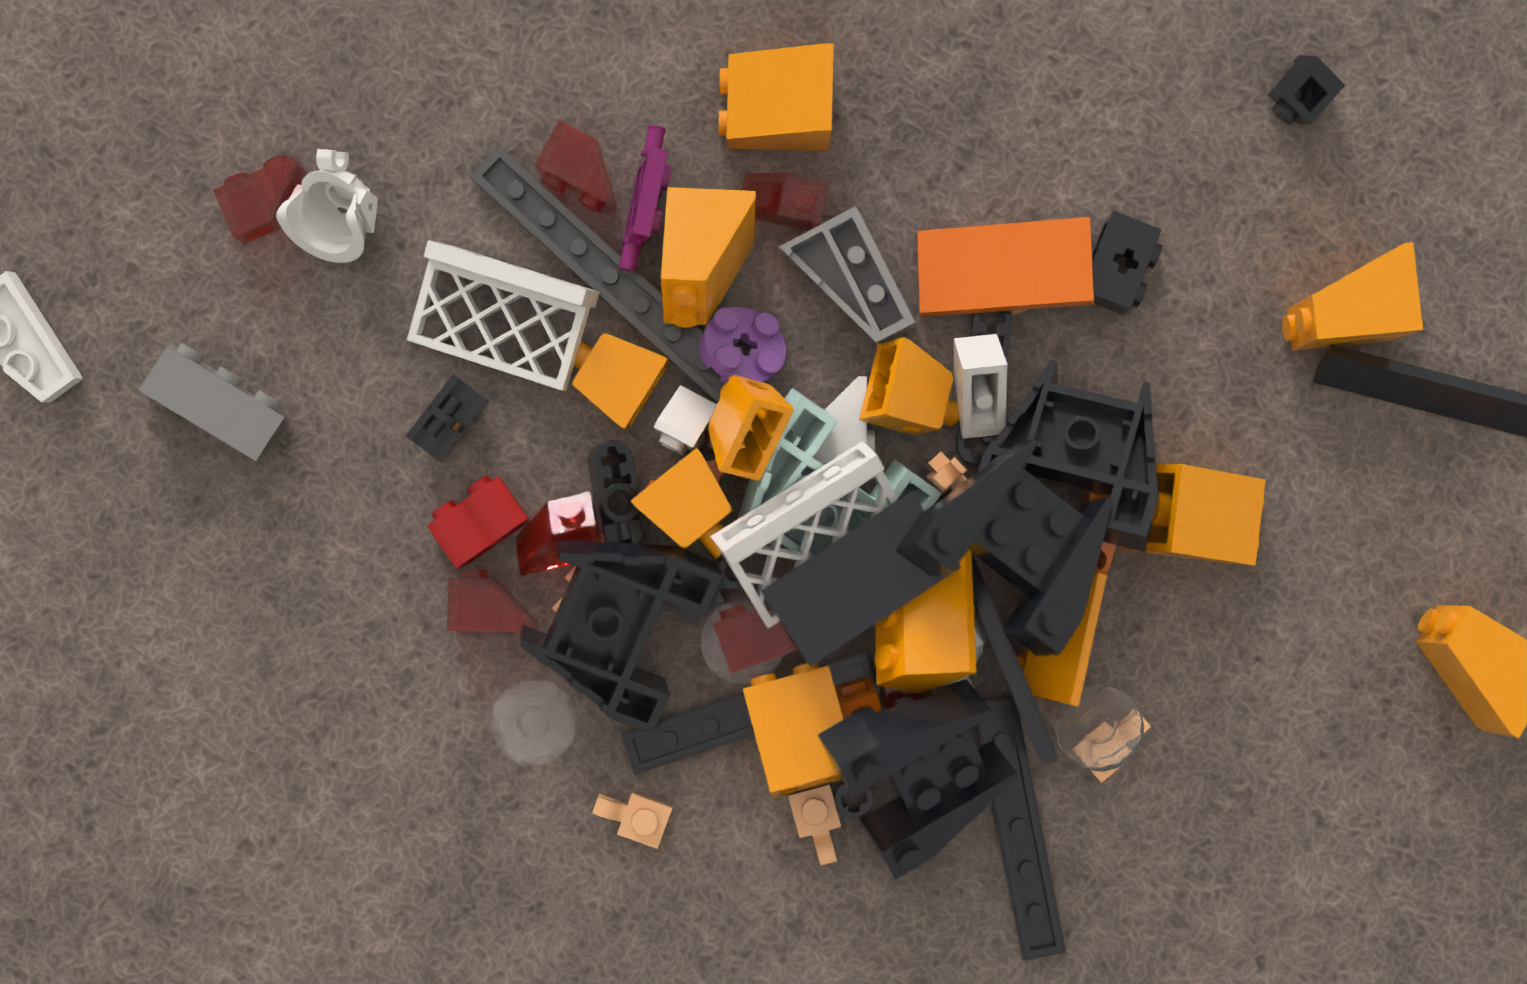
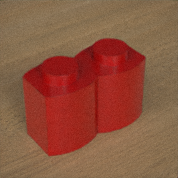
[427,475,531,570]

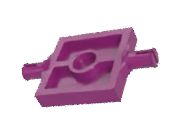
[618,125,672,273]

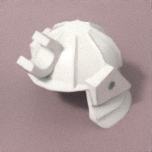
[276,149,378,263]

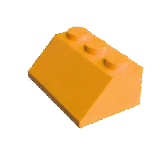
[875,549,976,694]
[1016,572,1107,707]

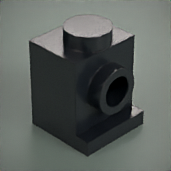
[1268,55,1345,125]

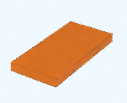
[917,217,1095,317]

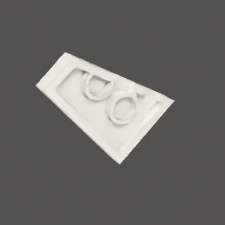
[0,271,83,403]

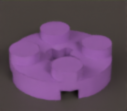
[699,307,786,384]

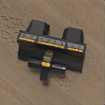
[406,374,489,463]

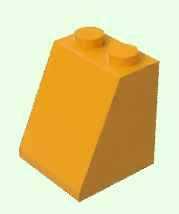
[718,43,834,151]
[661,187,756,328]
[1282,242,1423,351]
[1119,464,1266,566]
[1416,605,1527,739]
[743,662,843,799]

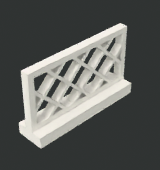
[407,240,600,391]
[711,441,899,629]

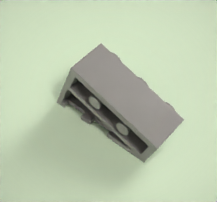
[779,206,918,344]
[138,342,284,461]

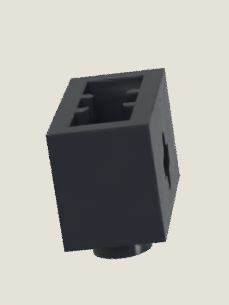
[1092,211,1163,315]

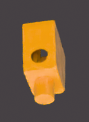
[564,333,670,432]
[859,337,959,435]
[708,375,794,481]
[631,448,733,559]

